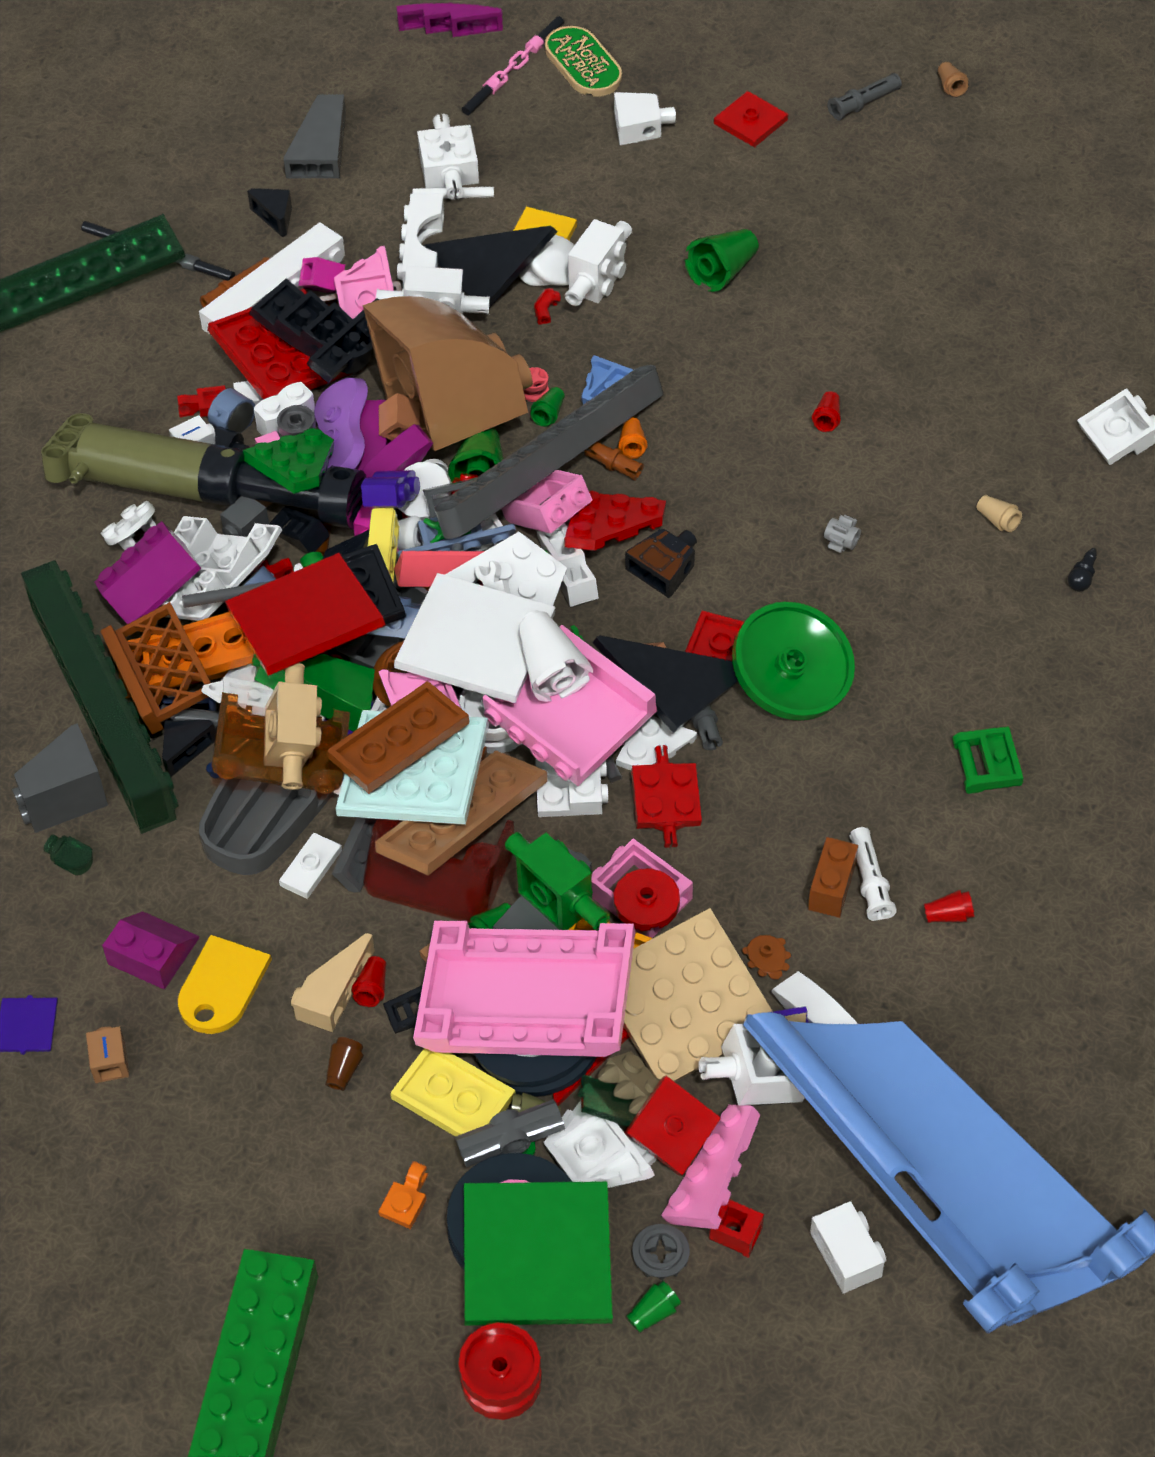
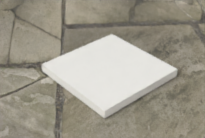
[394,573,555,703]

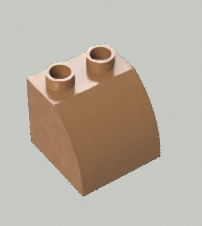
[363,296,533,452]

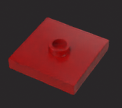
[714,91,788,148]
[624,1076,721,1176]

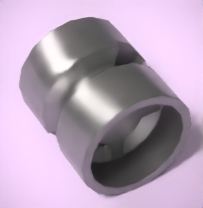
[277,405,316,438]

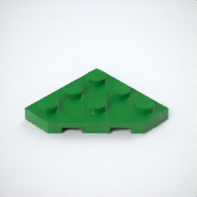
[243,428,334,494]

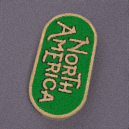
[545,26,622,96]

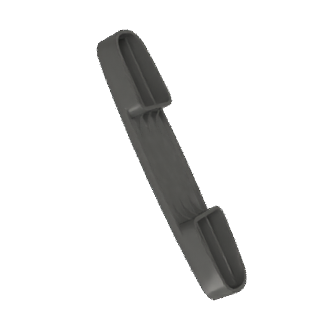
[199,578,428,875]

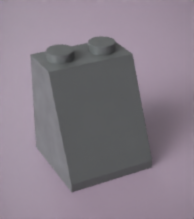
[12,723,108,833]

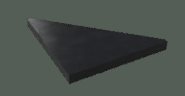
[424,225,558,308]
[592,635,738,733]

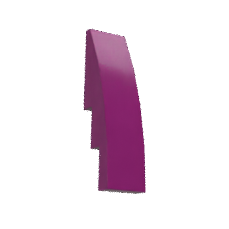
[396,3,503,37]

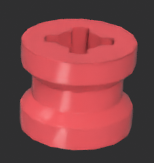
[524,367,549,402]

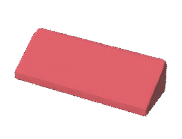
[394,551,485,587]

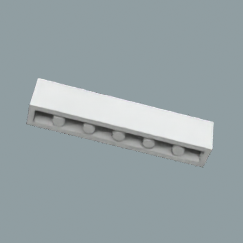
[199,222,345,336]

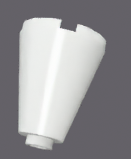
[519,610,593,702]

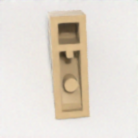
[291,933,375,1032]

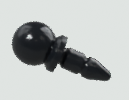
[1068,548,1097,591]

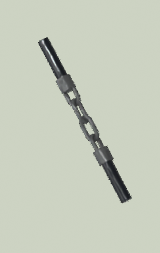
[81,221,235,281]

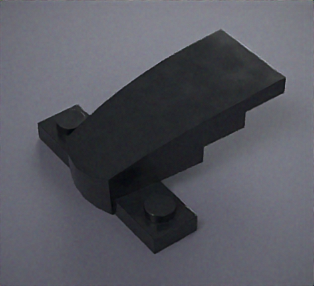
[249,278,379,383]

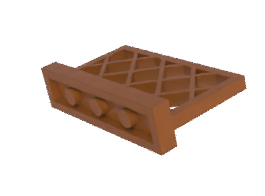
[100,602,211,735]

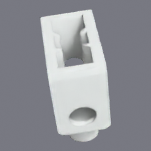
[614,92,676,145]

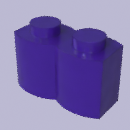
[361,470,420,508]

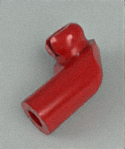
[534,288,561,325]

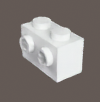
[810,1201,886,1294]

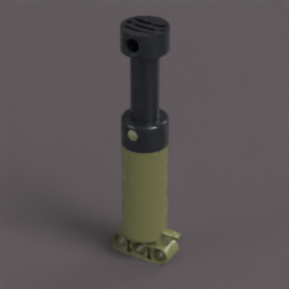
[41,413,367,529]

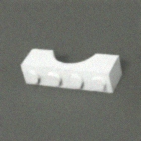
[397,194,444,288]

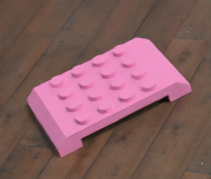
[413,921,635,1057]

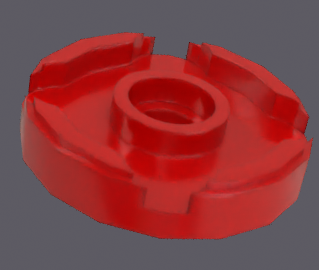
[614,868,680,931]

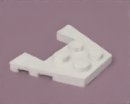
[445,532,567,606]

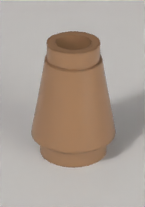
[938,62,968,97]

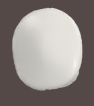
[519,235,574,286]

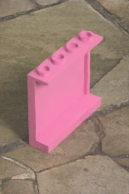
[482,625,657,786]

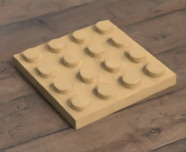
[623,908,773,1082]

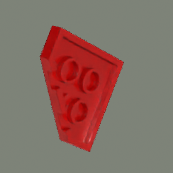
[565,491,666,550]

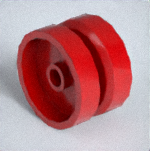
[458,1322,542,1420]

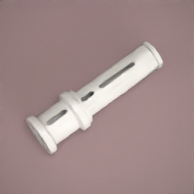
[849,827,897,921]

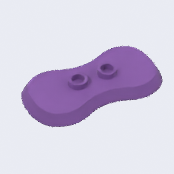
[314,378,368,476]

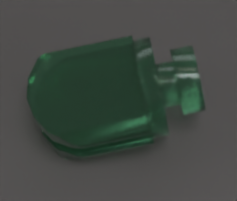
[43,834,93,876]

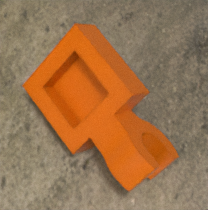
[378,1161,428,1229]

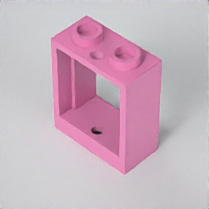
[501,470,592,534]
[591,838,693,938]

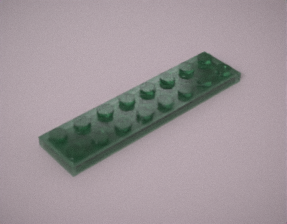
[0,214,186,332]

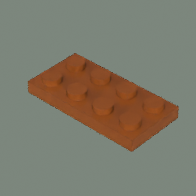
[327,681,470,794]

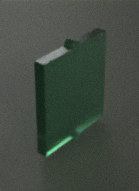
[578,1074,636,1127]

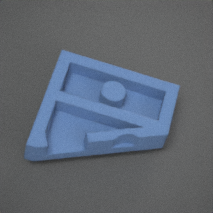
[582,355,633,404]

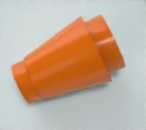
[618,417,648,459]

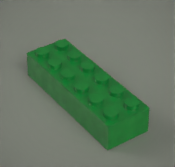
[188,1249,318,1457]

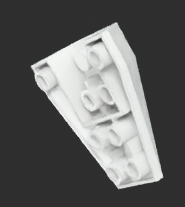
[158,516,282,621]

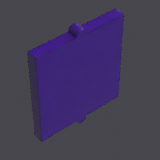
[0,995,58,1055]

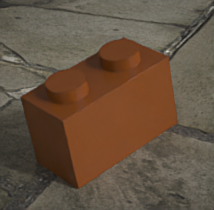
[808,837,858,918]

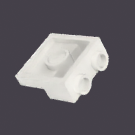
[1077,388,1155,465]
[536,759,608,817]

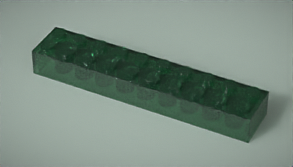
[21,560,179,834]

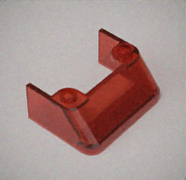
[364,819,514,923]

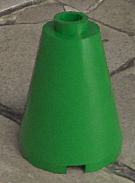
[685,229,759,292]
[448,427,504,483]

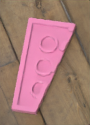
[661,1105,760,1229]

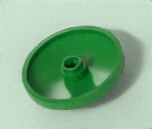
[732,602,855,720]

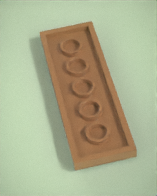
[375,751,547,875]

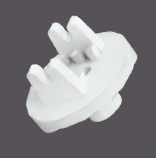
[101,501,156,550]

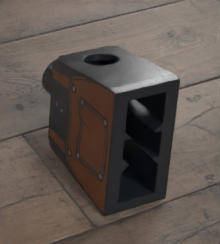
[625,529,697,598]

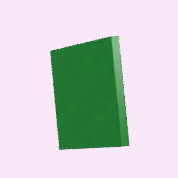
[464,1181,613,1326]

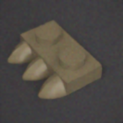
[598,1051,660,1115]

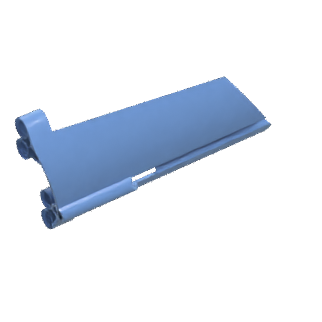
[743,1012,1155,1334]

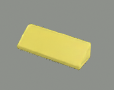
[368,508,400,583]

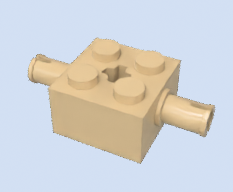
[264,663,322,790]

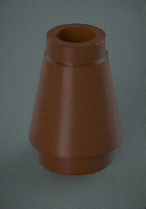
[325,1037,364,1091]

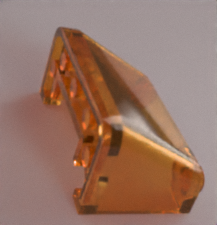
[212,692,350,794]

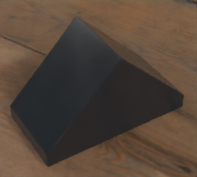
[247,188,292,237]
[162,720,217,778]

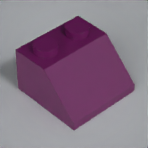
[102,911,199,990]

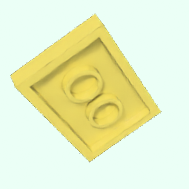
[390,1048,516,1137]

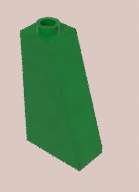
[251,653,375,732]

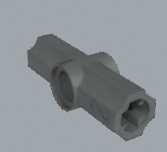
[455,1099,565,1167]

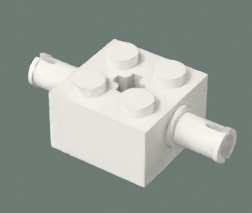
[417,114,479,199]
[565,219,632,306]
[376,266,490,315]
[699,1021,805,1106]

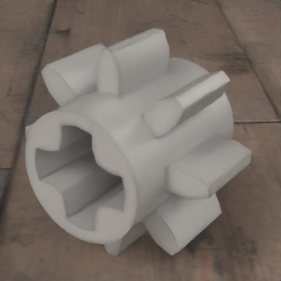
[824,515,861,553]

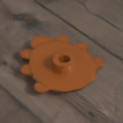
[742,935,791,980]

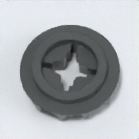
[632,1224,690,1281]

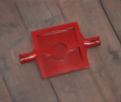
[631,745,702,848]

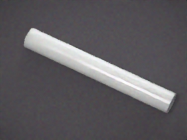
[413,187,494,199]

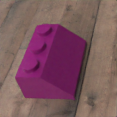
[94,521,201,624]

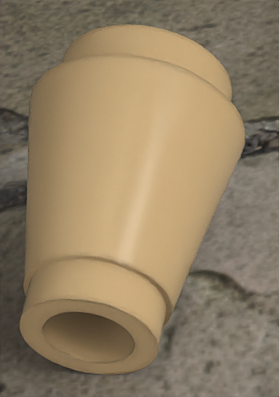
[977,495,1022,532]

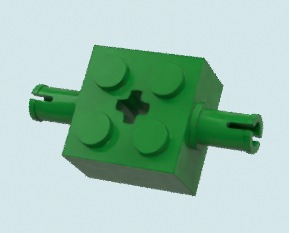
[505,832,610,931]

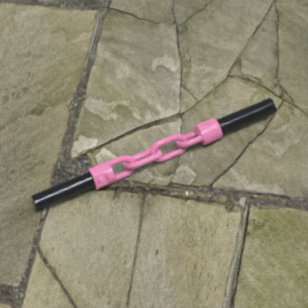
[462,16,564,115]

